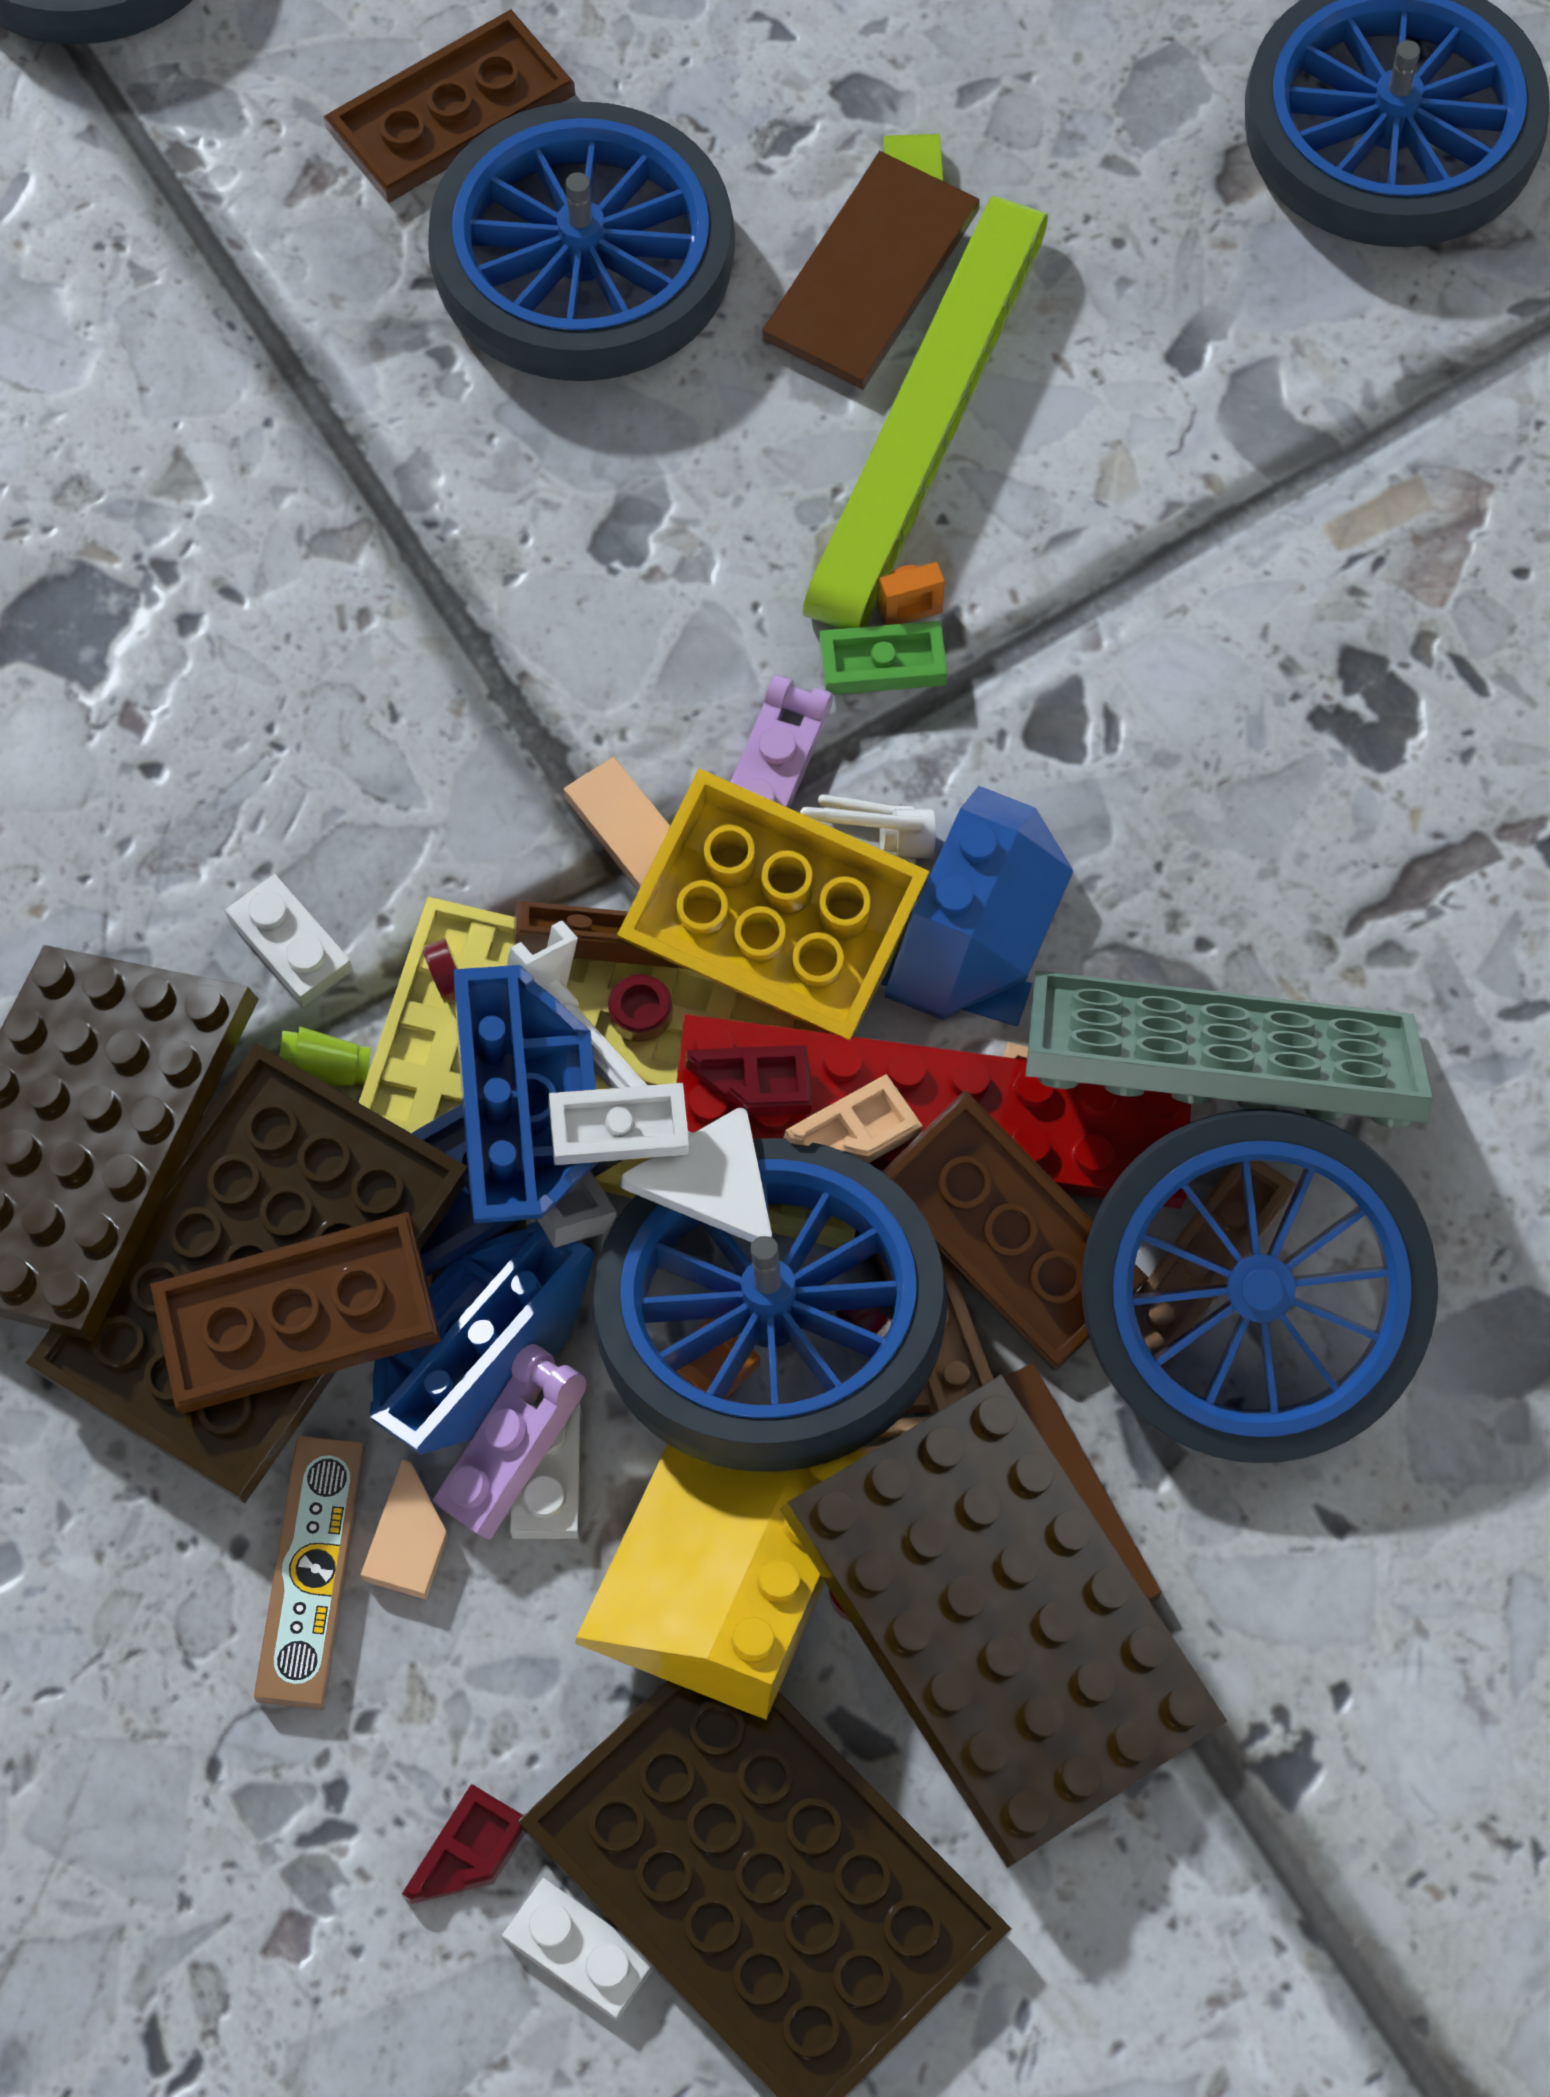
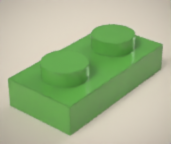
[820,621,947,695]

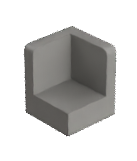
[526,1171,617,1265]

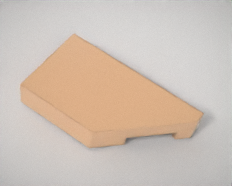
[783,1074,922,1163]
[360,1460,448,1600]

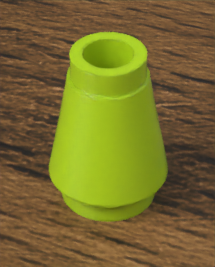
[279,1026,371,1087]

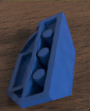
[884,786,1073,1020]
[454,965,599,1224]
[369,1221,595,1455]

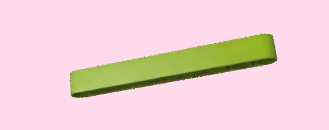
[802,195,1048,629]

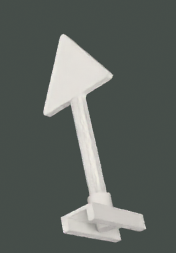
[507,921,772,1242]

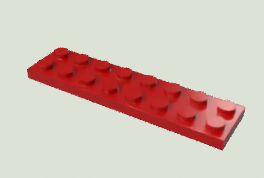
[676,1014,1191,1209]

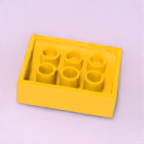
[617,768,929,1040]
[575,1444,867,1720]

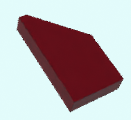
[685,1045,813,1117]
[402,1784,525,1904]

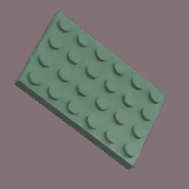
[1025,970,1433,1128]

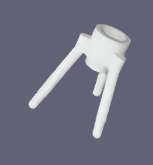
[800,794,936,865]

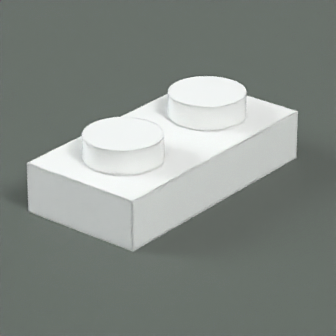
[225,874,353,1007]
[549,1083,689,1165]
[510,1403,582,1539]
[502,1878,653,2021]

